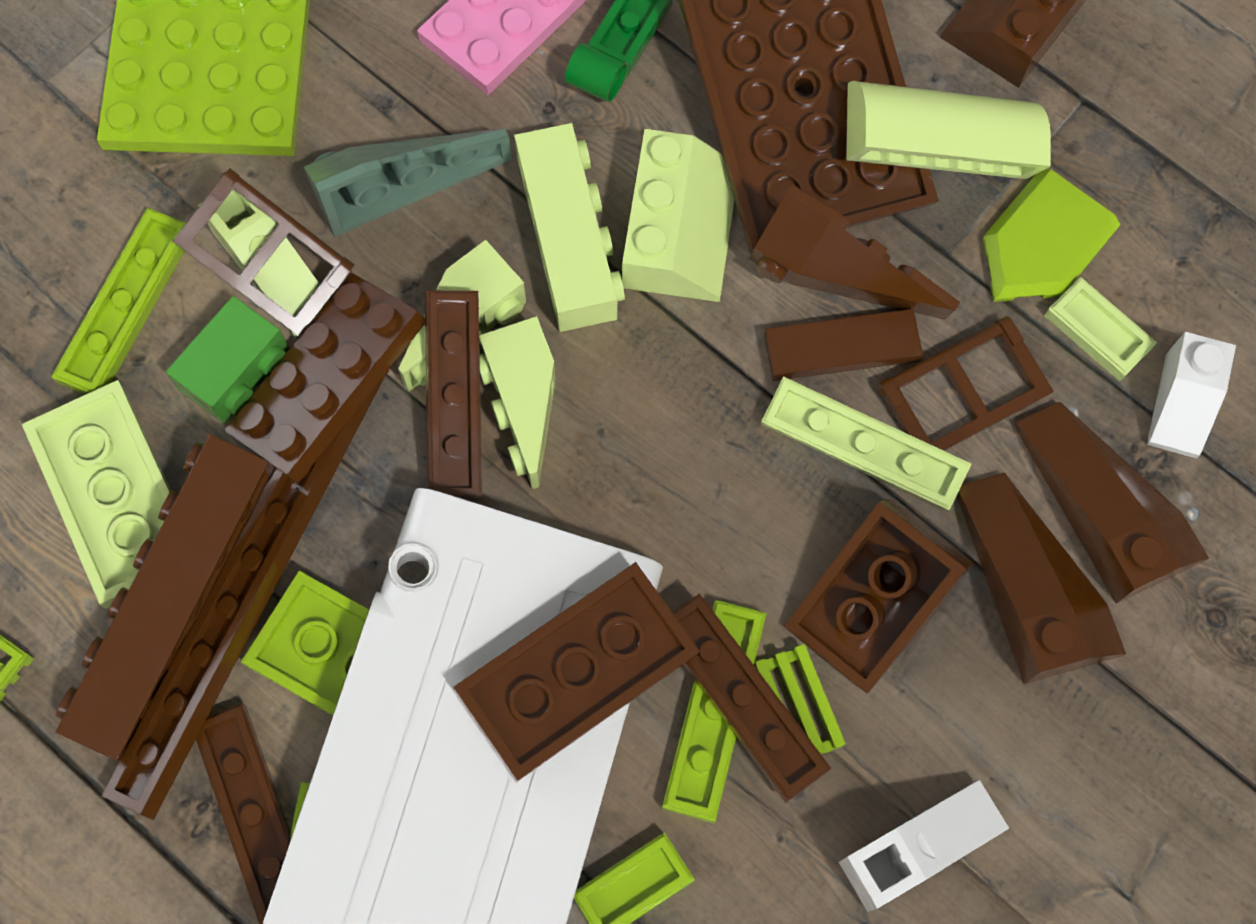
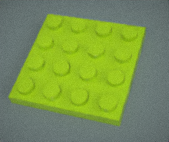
[97,0,311,156]

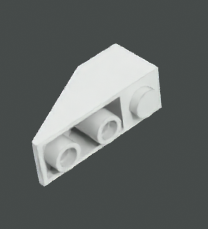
[839,780,1009,912]

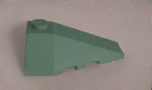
[304,128,512,237]

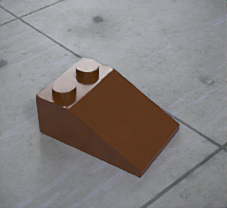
[784,499,975,694]

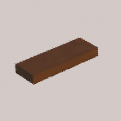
[764,309,923,381]

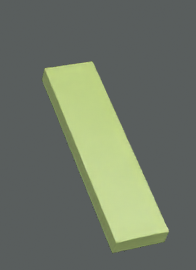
[761,376,971,512]

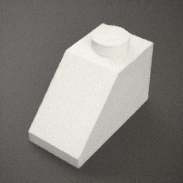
[1147,332,1236,459]

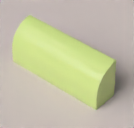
[846,81,1051,179]

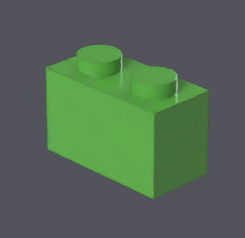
[165,296,289,424]

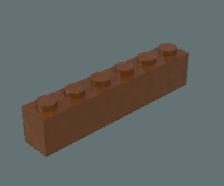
[55,433,274,761]

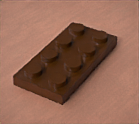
[224,273,425,484]
[453,562,700,783]

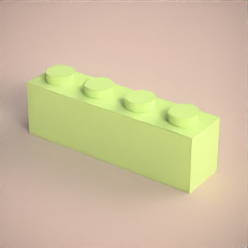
[514,123,625,332]

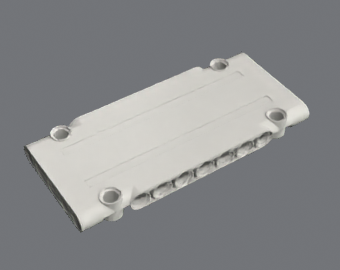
[263,488,663,924]

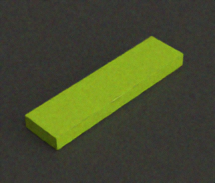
[51,207,186,395]
[662,600,767,823]

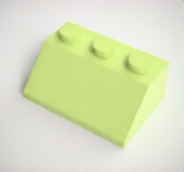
[622,129,735,302]

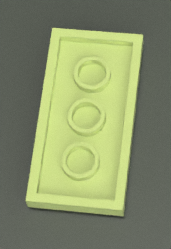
[22,380,171,609]

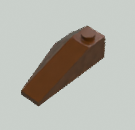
[1014,402,1209,604]
[957,473,1126,684]

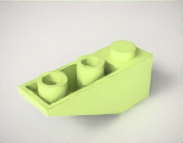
[198,190,330,339]
[398,240,526,392]
[479,316,556,489]

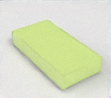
[1044,277,1157,381]

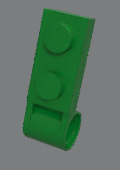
[564,0,673,103]

